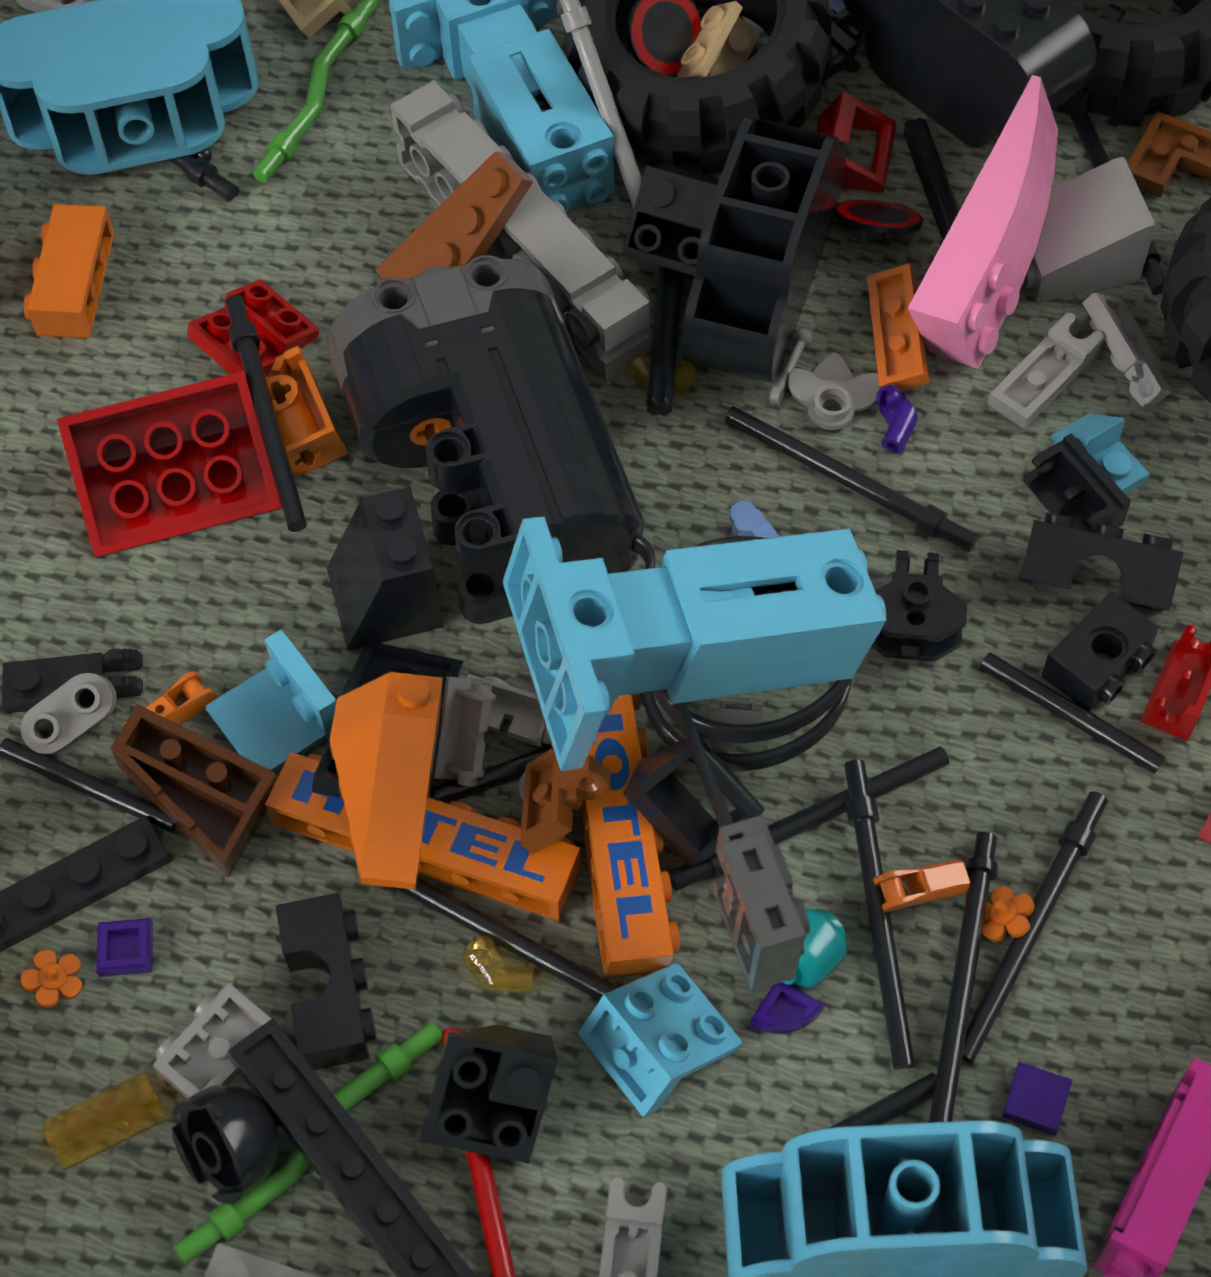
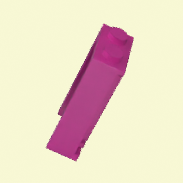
[1092,1057,1211,1277]

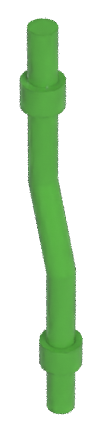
[252,0,379,183]
[173,1022,443,1265]

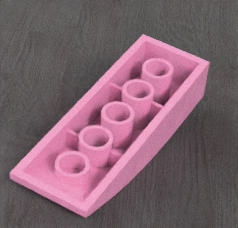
[908,75,1058,369]

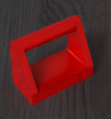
[816,91,897,193]

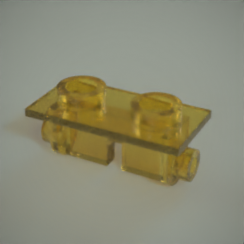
[42,1072,167,1171]

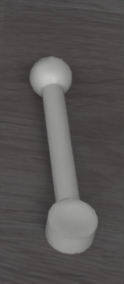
[769,328,813,406]

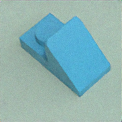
[1050,414,1150,494]

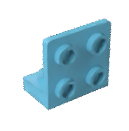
[206,629,337,773]
[578,964,742,1118]

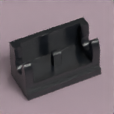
[1023,433,1131,532]

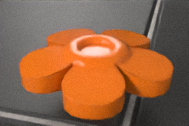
[982,887,1035,942]
[20,950,83,1008]

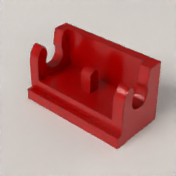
[1140,624,1211,741]

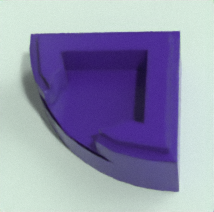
[750,982,825,1034]

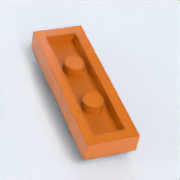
[867,263,929,392]

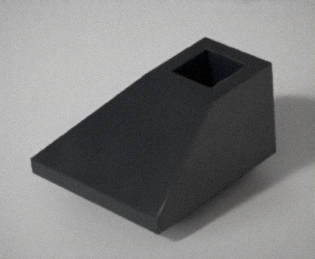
[420,1025,558,1164]

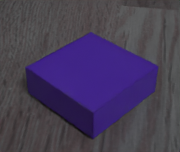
[96,918,153,977]
[1002,1062,1072,1136]

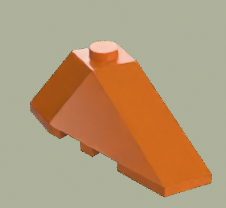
[330,672,443,890]

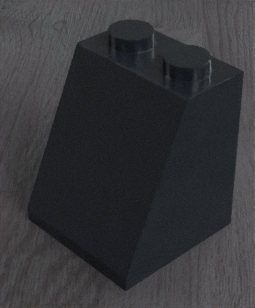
[327,486,443,651]

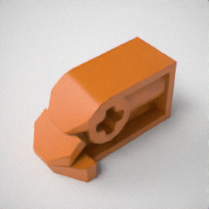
[266,346,349,477]

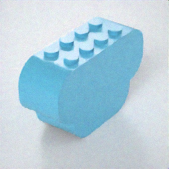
[0,0,259,175]
[721,1121,1088,1277]

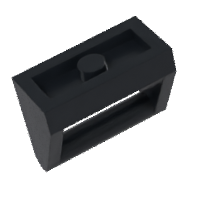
[623,737,764,867]

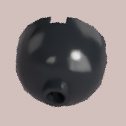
[172,1085,280,1204]

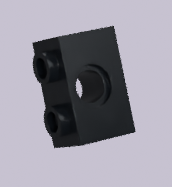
[1041,591,1159,711]

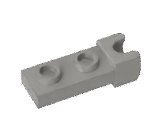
[987,313,1104,430]
[599,1177,667,1277]

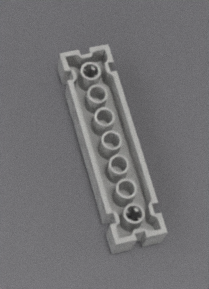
[390,80,652,384]

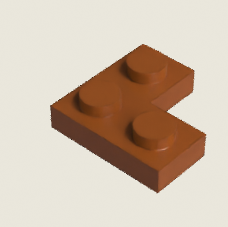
[1127,111,1211,197]

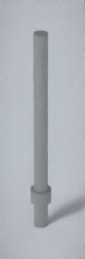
[560,0,642,208]

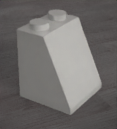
[1022,156,1156,303]

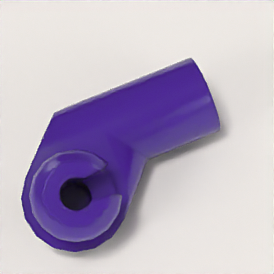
[876,385,918,454]

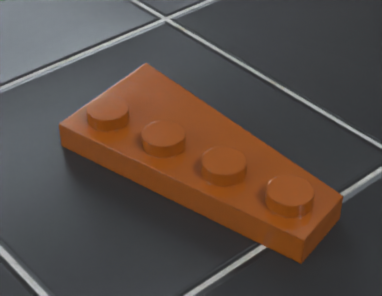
[375,151,534,280]

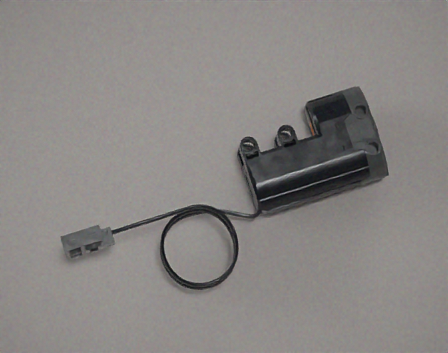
[325,255,852,991]

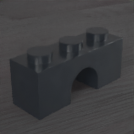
[1020,512,1184,611]
[275,892,377,1071]

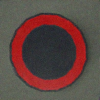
[627,0,702,76]
[834,199,923,245]

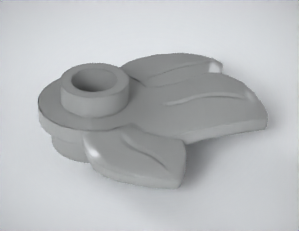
[788,352,880,430]

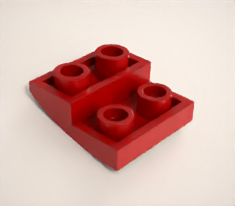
[187,279,320,384]

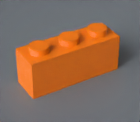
[23,204,114,338]

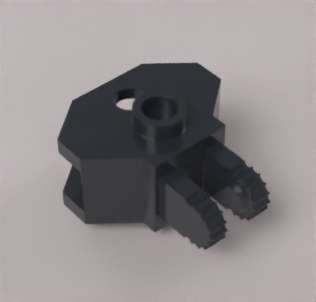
[872,550,967,662]

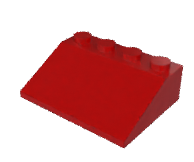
[57,371,282,558]

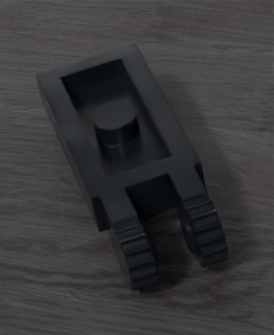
[2,648,143,713]

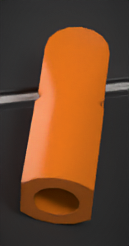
[123,671,217,725]
[873,859,970,912]

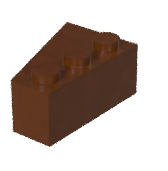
[111,704,277,878]

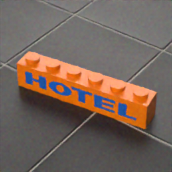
[579,693,680,979]
[265,752,582,922]

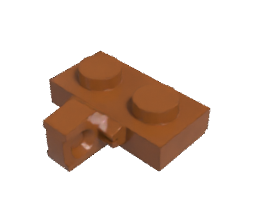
[520,748,611,854]

